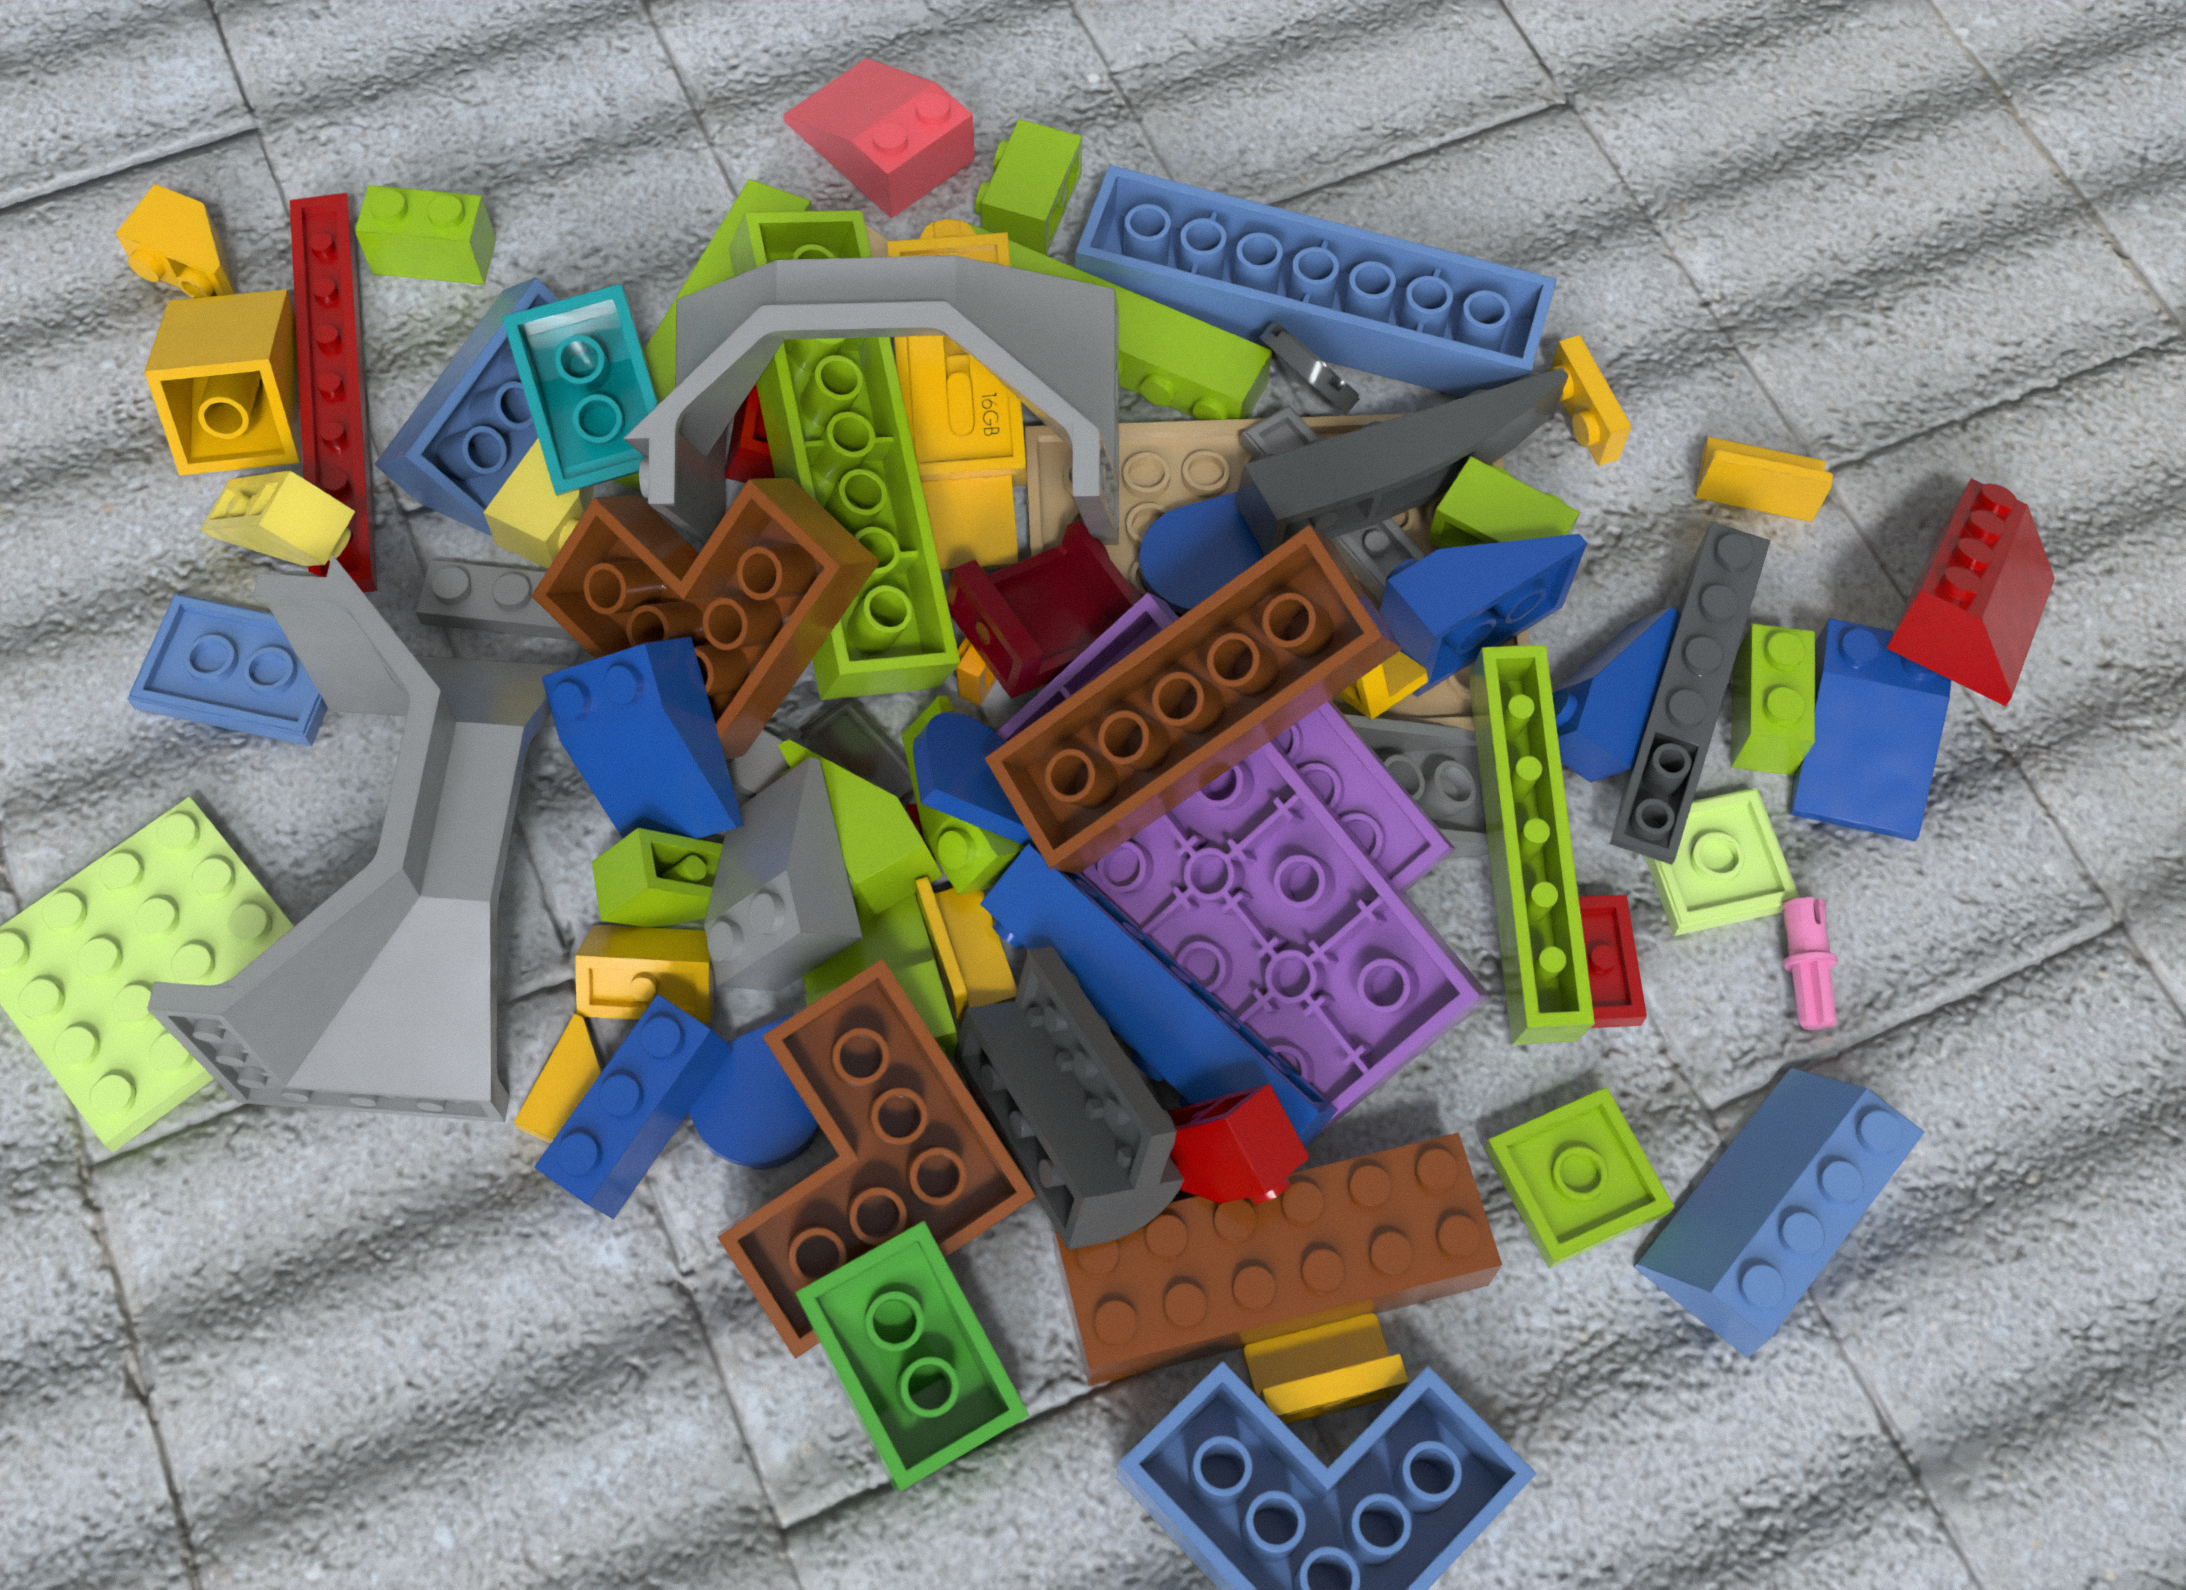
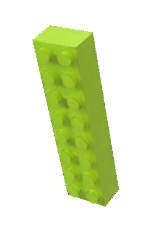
[729,210,961,700]

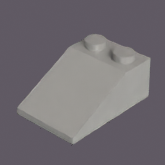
[1343,714,1489,859]
[704,757,863,991]

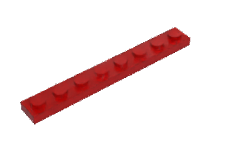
[289,192,378,593]

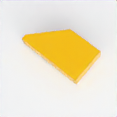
[514,1014,602,1143]

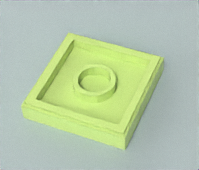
[1645,788,1800,936]

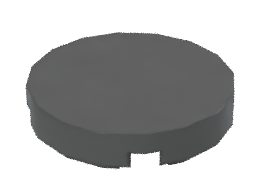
[1259,322,1360,415]

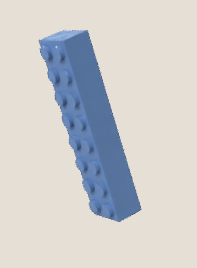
[1075,165,1557,398]

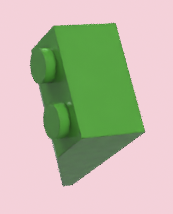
[795,1221,1030,1492]

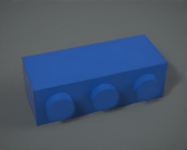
[534,994,733,1219]

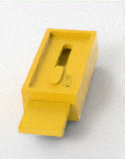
[887,219,1027,573]

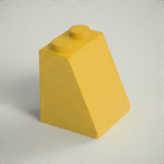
[144,289,302,476]

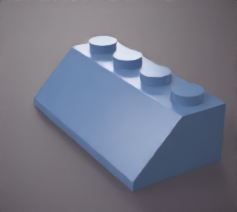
[374,277,560,536]
[1634,1068,1925,1358]

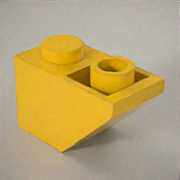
[115,184,236,298]

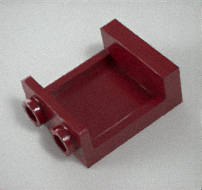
[946,520,1142,699]

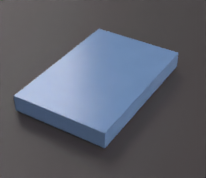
[127,593,328,747]

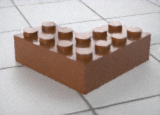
[531,478,880,760]
[717,958,1036,1359]

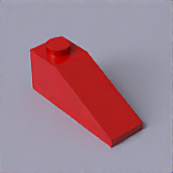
[1167,1083,1310,1204]

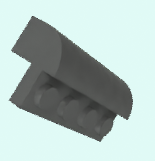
[953,946,1184,1250]

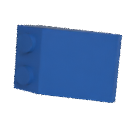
[1378,534,1587,698]
[1789,618,1951,841]
[542,637,744,839]

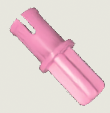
[1782,897,1838,1030]

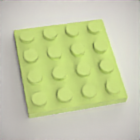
[0,796,294,1153]

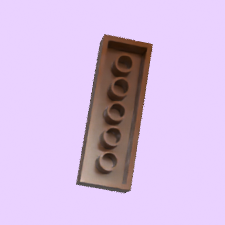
[985,525,1402,874]
[1055,1132,1502,1387]

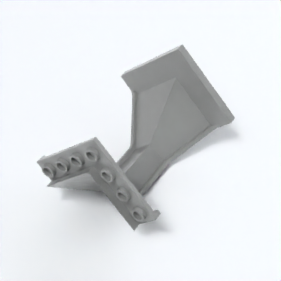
[623,255,1119,546]
[147,554,572,1122]

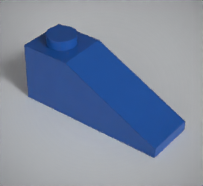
[1552,607,1680,783]

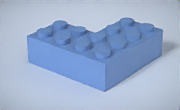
[1116,1361,1537,1590]

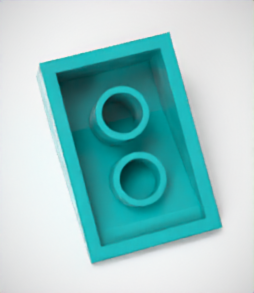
[502,284,659,496]

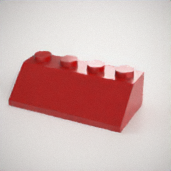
[1886,478,2055,707]

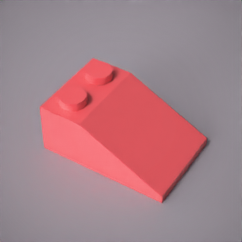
[783,58,975,219]

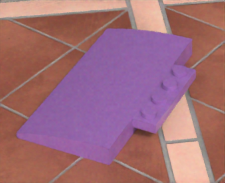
[996,592,1490,1140]

